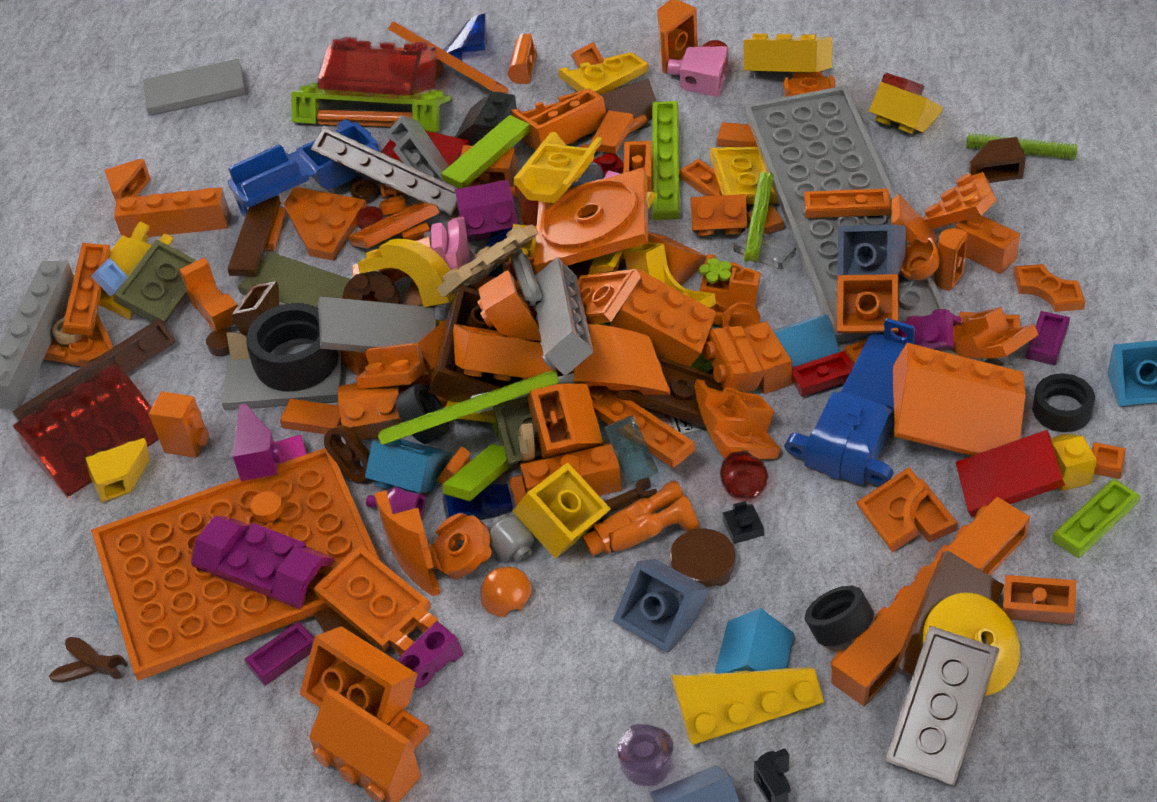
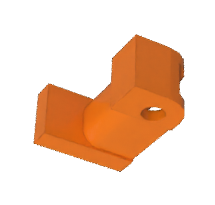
[179,258,237,332]

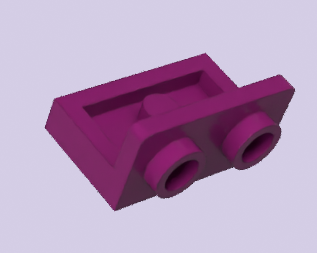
[895,309,961,351]

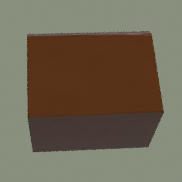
[600,78,657,121]

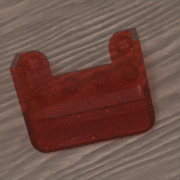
[317,37,436,95]

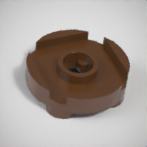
[342,271,401,304]

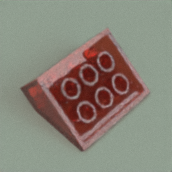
[12,363,159,498]

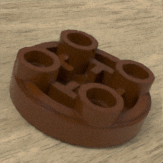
[670,528,735,587]

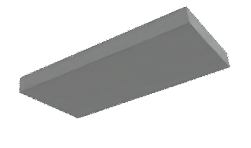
[143,59,246,115]
[318,296,436,352]
[222,352,343,410]

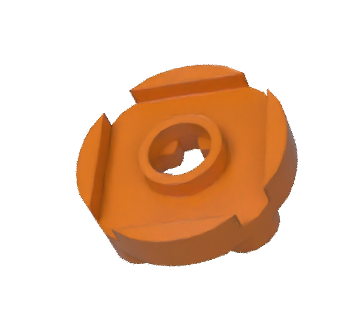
[783,71,835,97]
[429,513,492,579]

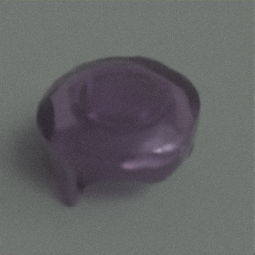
[617,724,674,786]

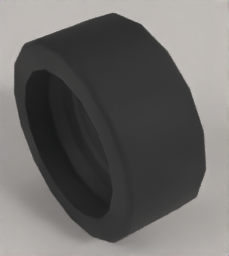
[1032,373,1095,432]
[396,384,449,444]
[804,585,874,646]

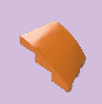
[699,254,761,328]
[950,307,1038,359]
[573,324,671,395]
[694,379,781,459]
[374,490,440,596]

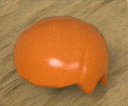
[899,238,941,281]
[480,566,532,617]

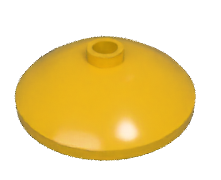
[923,593,1020,696]

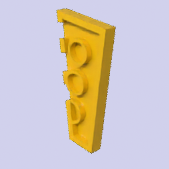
[670,667,824,745]

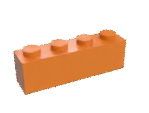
[114,187,229,238]

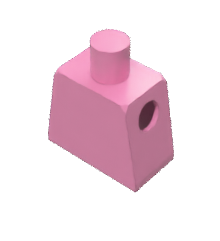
[667,46,728,97]

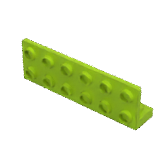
[291,83,451,132]

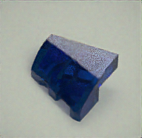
[444,13,487,61]

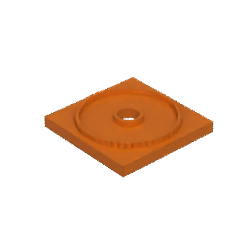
[534,167,648,273]

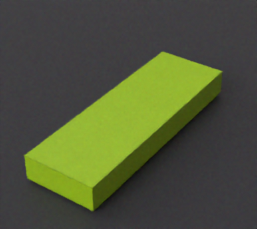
[443,444,512,501]
[1052,478,1141,559]

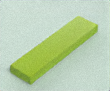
[441,115,530,189]

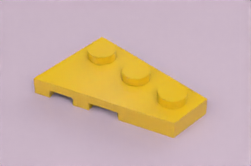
[559,52,649,95]

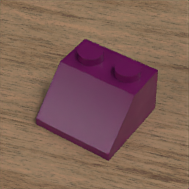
[455,180,518,242]

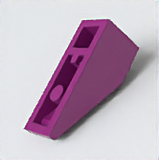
[233,404,283,481]

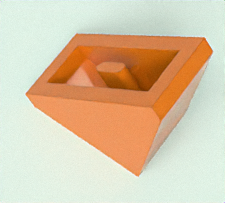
[104,159,151,202]

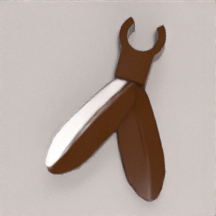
[49,637,127,683]

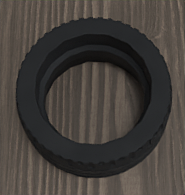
[246,303,338,392]

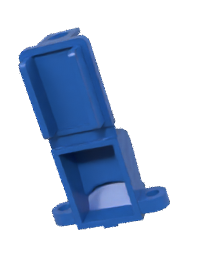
[228,119,380,218]
[784,318,915,486]

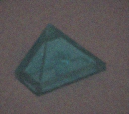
[604,415,659,484]

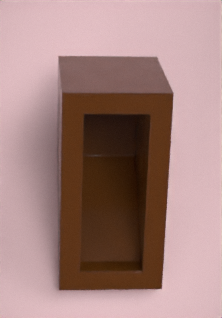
[969,137,1026,183]
[232,281,279,336]

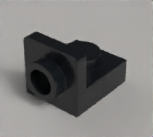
[754,748,791,802]

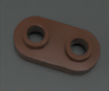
[324,425,370,482]

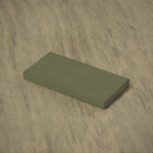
[238,251,351,307]

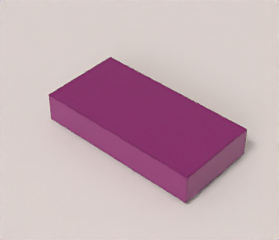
[1025,311,1070,365]
[244,621,314,686]

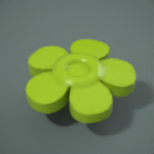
[699,258,732,283]

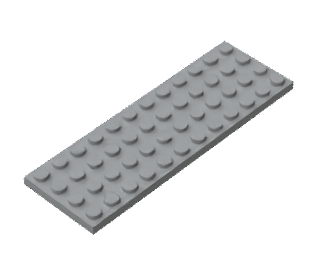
[744,86,946,343]

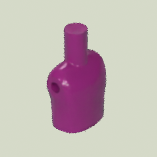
[366,487,426,519]

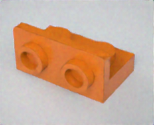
[691,194,748,236]
[356,343,426,389]

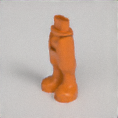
[582,480,699,557]

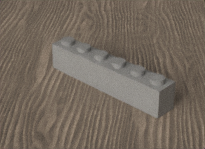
[535,257,593,376]
[0,261,74,409]

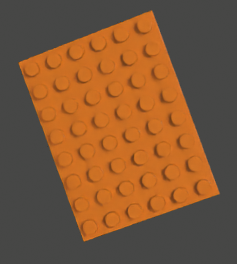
[91,448,380,681]

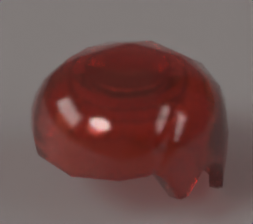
[720,450,769,501]

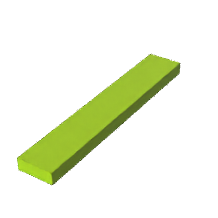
[652,101,680,220]
[378,370,559,445]

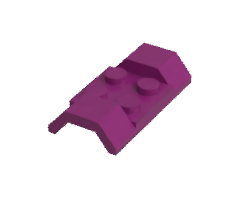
[191,516,335,609]

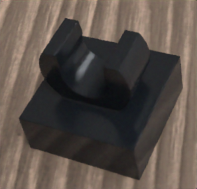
[722,501,764,544]

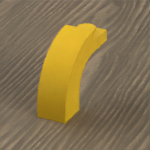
[357,239,456,307]
[624,242,716,308]

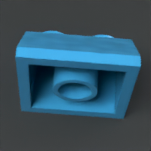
[365,438,453,494]

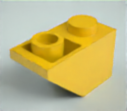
[85,438,150,503]

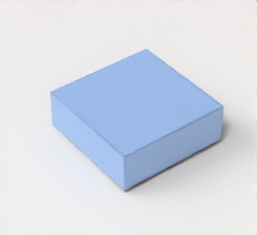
[91,258,128,297]

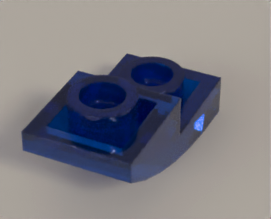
[442,484,513,520]

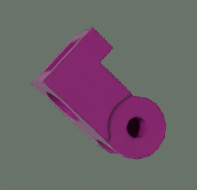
[398,621,464,688]

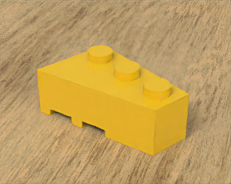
[743,33,833,72]

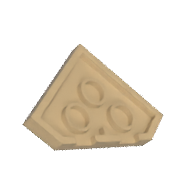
[436,224,539,298]

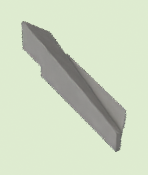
[385,115,459,189]

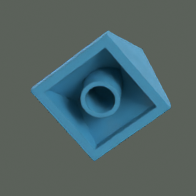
[773,315,840,367]
[1107,340,1157,406]
[715,608,794,674]

